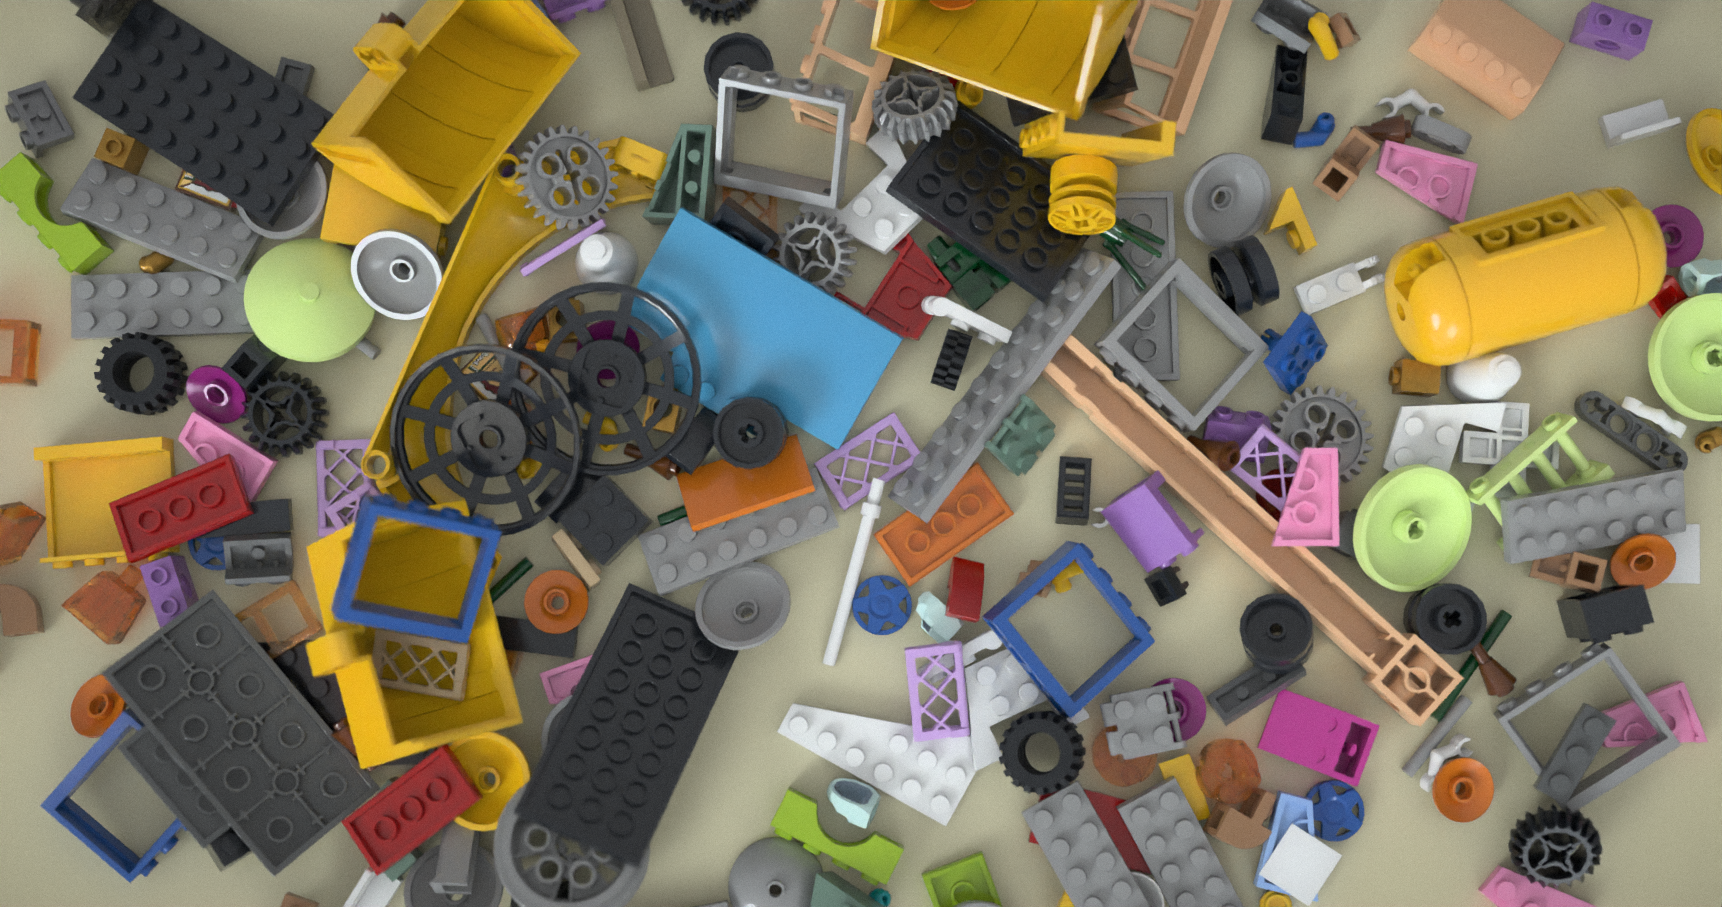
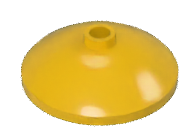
[1685,108,1722,195]
[449,732,532,831]

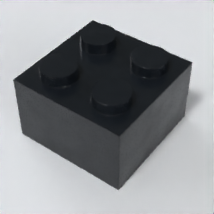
[558,475,654,566]
[1556,584,1655,644]

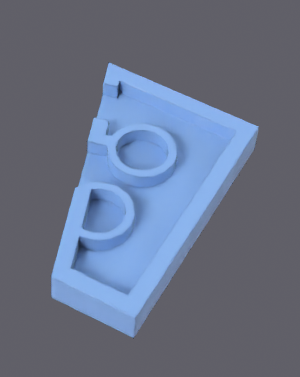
[1253,790,1318,902]

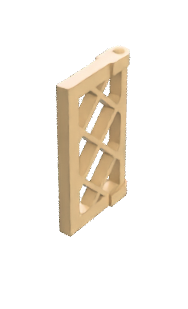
[372,628,471,702]

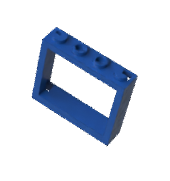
[331,493,502,644]
[982,541,1155,719]
[40,707,188,883]

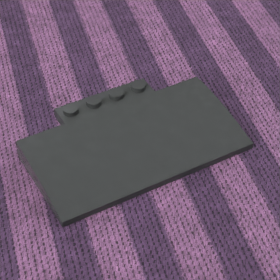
[102,590,380,877]

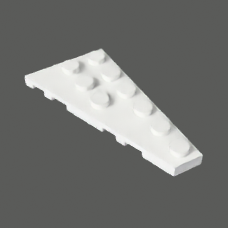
[777,703,977,826]

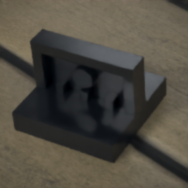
[709,196,780,256]

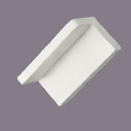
[1598,99,1682,149]
[343,866,404,907]

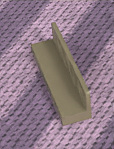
[609,0,674,92]

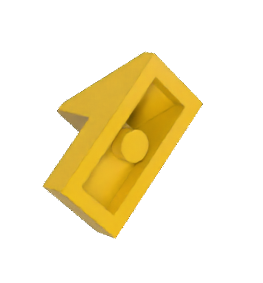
[1264,187,1317,255]

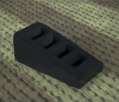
[1055,456,1092,526]

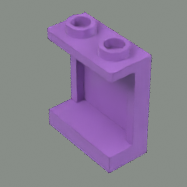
[1101,470,1205,573]

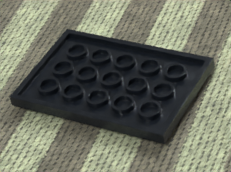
[885,100,1090,302]

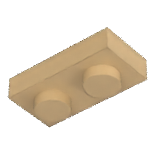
[552,529,602,591]

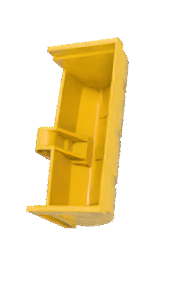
[311,0,581,223]
[870,0,1138,121]
[306,500,523,769]

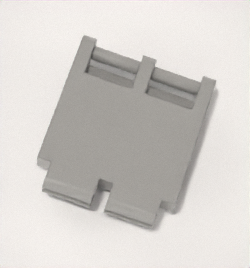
[1100,682,1187,760]

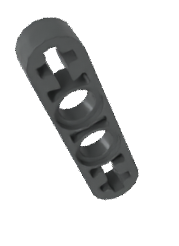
[1574,391,1688,471]

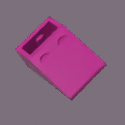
[1257,689,1380,787]

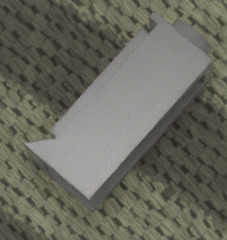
[429,820,481,895]

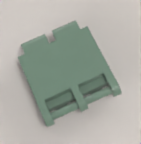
[984,394,1056,476]

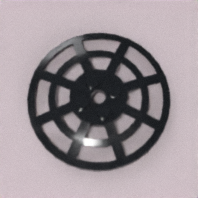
[510,282,702,476]
[390,343,582,536]

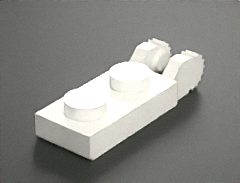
[1293,255,1385,315]

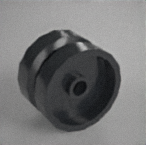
[704,32,775,112]
[1208,235,1280,316]
[713,397,789,469]
[1403,583,1487,655]
[1240,593,1314,674]

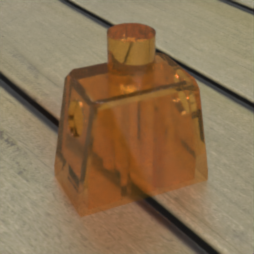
[0,501,46,566]
[61,564,146,645]

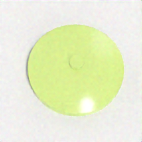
[244,238,376,362]
[1648,293,1722,421]
[1353,464,1472,592]

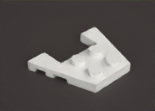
[798,130,923,255]
[1382,402,1507,512]
[964,649,1090,770]

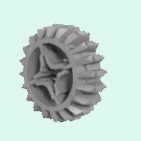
[871,67,958,145]
[772,212,858,295]

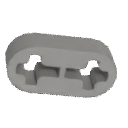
[1411,115,1472,154]

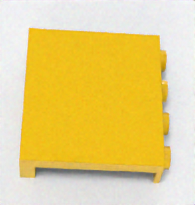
[1019,110,1176,166]
[320,164,453,260]
[33,437,180,569]

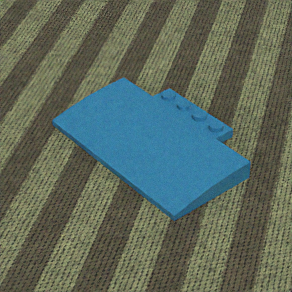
[629,207,904,450]

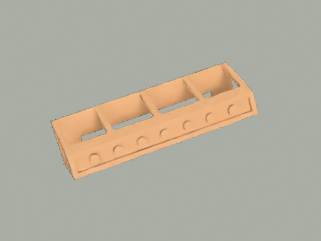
[789,0,896,145]
[1092,0,1233,136]

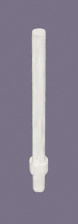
[822,478,886,666]

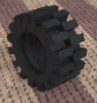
[930,328,973,391]

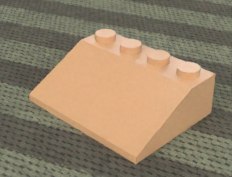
[1408,0,1565,121]

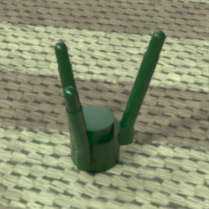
[1099,216,1165,291]

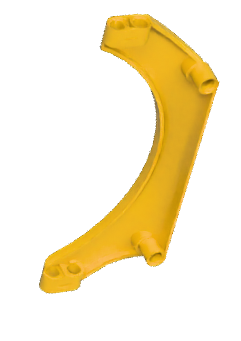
[361,136,668,589]

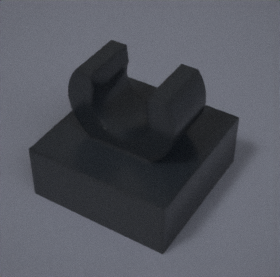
[1144,566,1189,607]

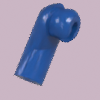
[1293,112,1335,148]

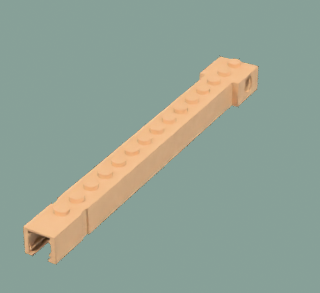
[1040,334,1463,726]

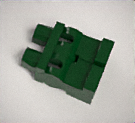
[926,235,1012,313]

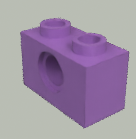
[1569,2,1653,61]
[140,555,199,627]

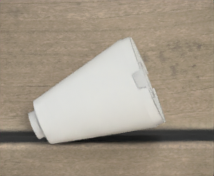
[575,232,638,295]
[1446,351,1521,403]

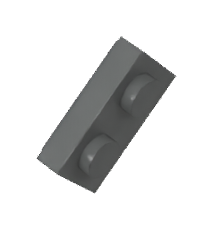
[1251,0,1328,54]
[223,532,294,587]

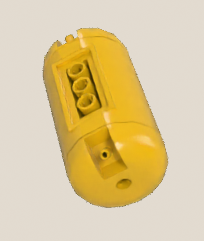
[1384,186,1667,366]

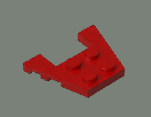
[834,234,952,341]

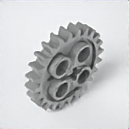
[514,125,618,231]
[1270,385,1374,486]

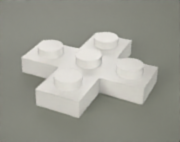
[1459,401,1560,498]

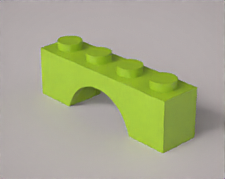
[0,152,114,275]
[770,786,904,886]

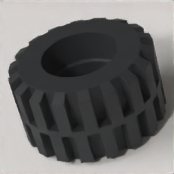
[94,332,188,416]
[999,711,1086,795]

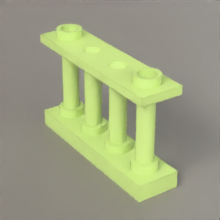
[1465,412,1615,552]

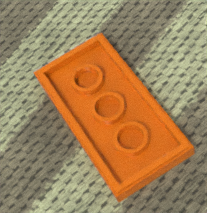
[676,434,815,532]
[873,462,1014,587]

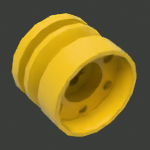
[1048,154,1118,235]

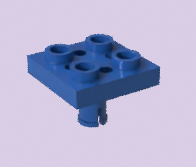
[1260,311,1328,395]

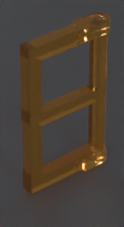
[235,580,323,659]

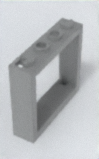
[714,65,854,209]
[1094,258,1269,432]
[1493,642,1681,813]

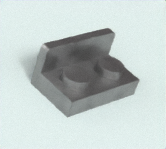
[4,80,74,159]

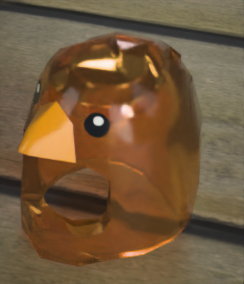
[495,307,550,370]

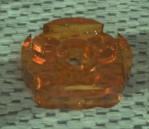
[1091,725,1157,787]
[1195,738,1261,804]

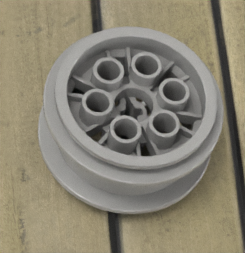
[494,781,650,907]

